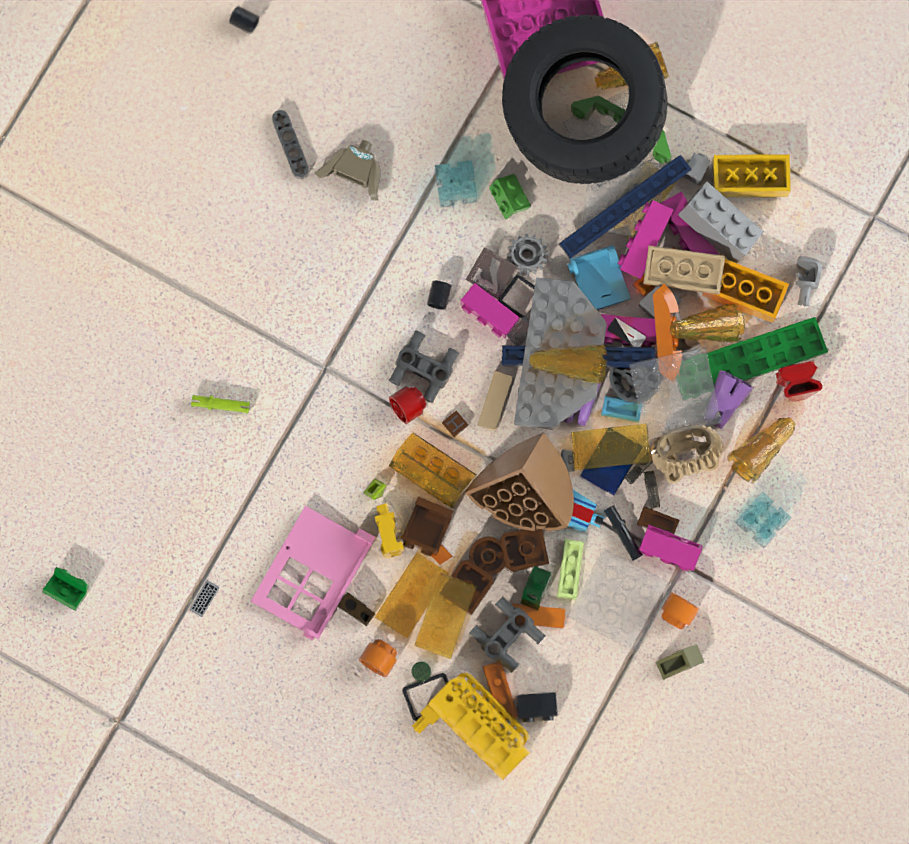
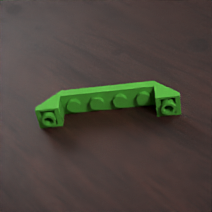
[571,96,671,164]

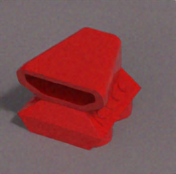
[776,361,823,402]

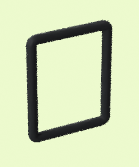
[498,275,535,323]
[402,673,449,721]

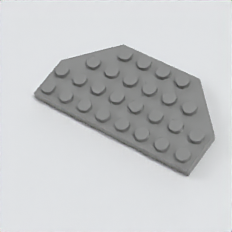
[514,277,607,430]

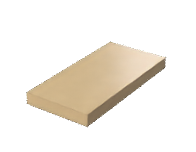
[643,246,725,294]

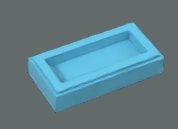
[601,396,642,423]

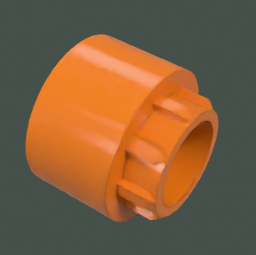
[661,592,700,630]
[358,639,397,678]

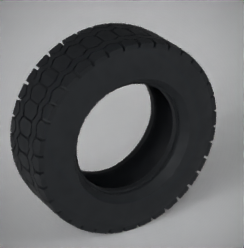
[502,15,668,184]

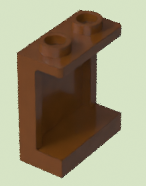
[400,496,454,557]

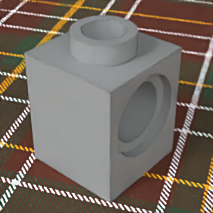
[683,153,711,185]

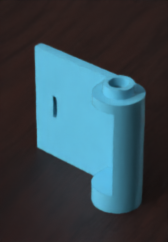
[567,245,631,310]

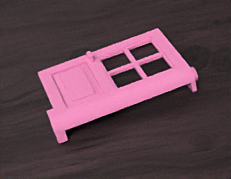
[251,506,376,641]

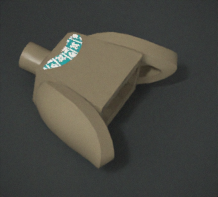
[314,140,381,201]

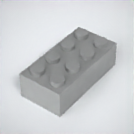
[678,182,764,263]

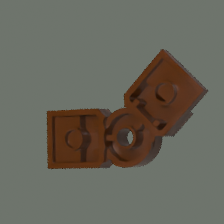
[440,529,549,615]

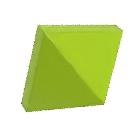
[363,478,386,500]

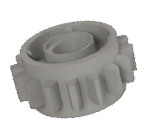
[507,234,548,276]

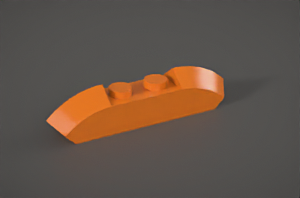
[653,284,682,381]

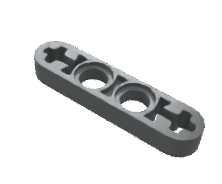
[272,110,309,180]

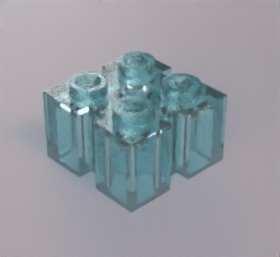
[434,160,477,208]
[735,491,792,548]

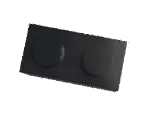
[517,692,558,723]

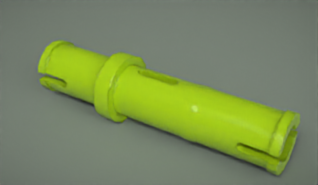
[191,394,250,414]

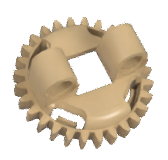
[651,423,723,484]

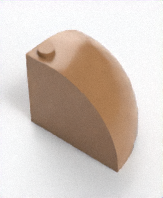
[465,432,574,531]

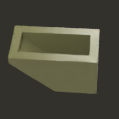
[656,644,704,680]

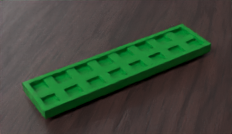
[675,317,828,402]

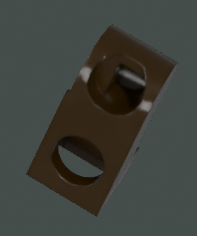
[337,592,376,626]

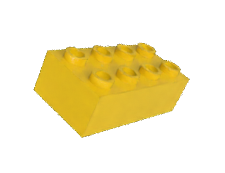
[712,154,791,197]

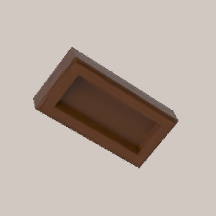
[637,506,680,534]

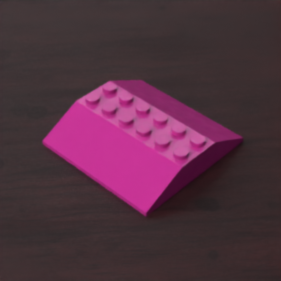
[481,0,604,79]

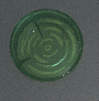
[412,662,431,682]

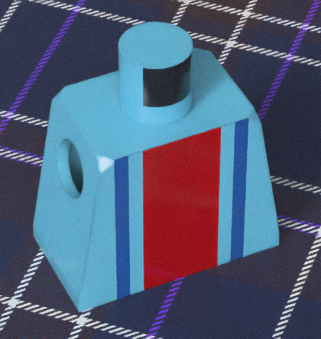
[567,490,604,532]

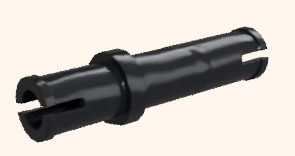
[604,505,643,561]

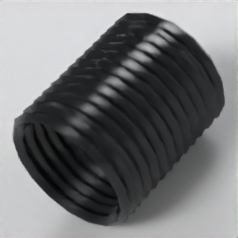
[229,5,259,34]
[426,280,452,310]

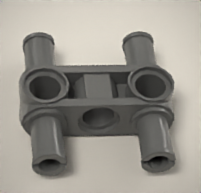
[388,330,459,403]
[468,596,546,673]

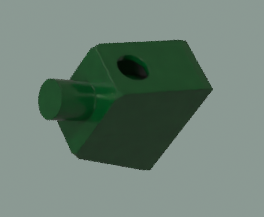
[520,566,552,610]

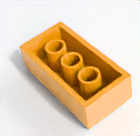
[702,259,789,323]

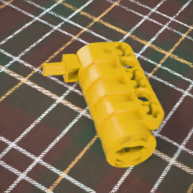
[412,672,530,781]

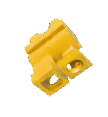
[374,503,404,558]

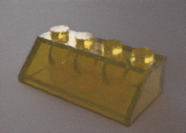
[389,432,477,508]

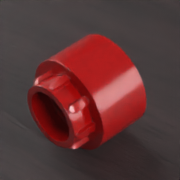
[389,386,427,424]

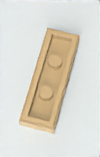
[477,371,513,431]

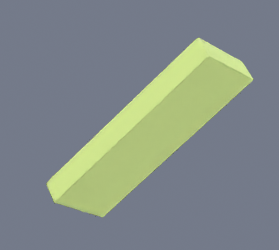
[557,539,584,600]

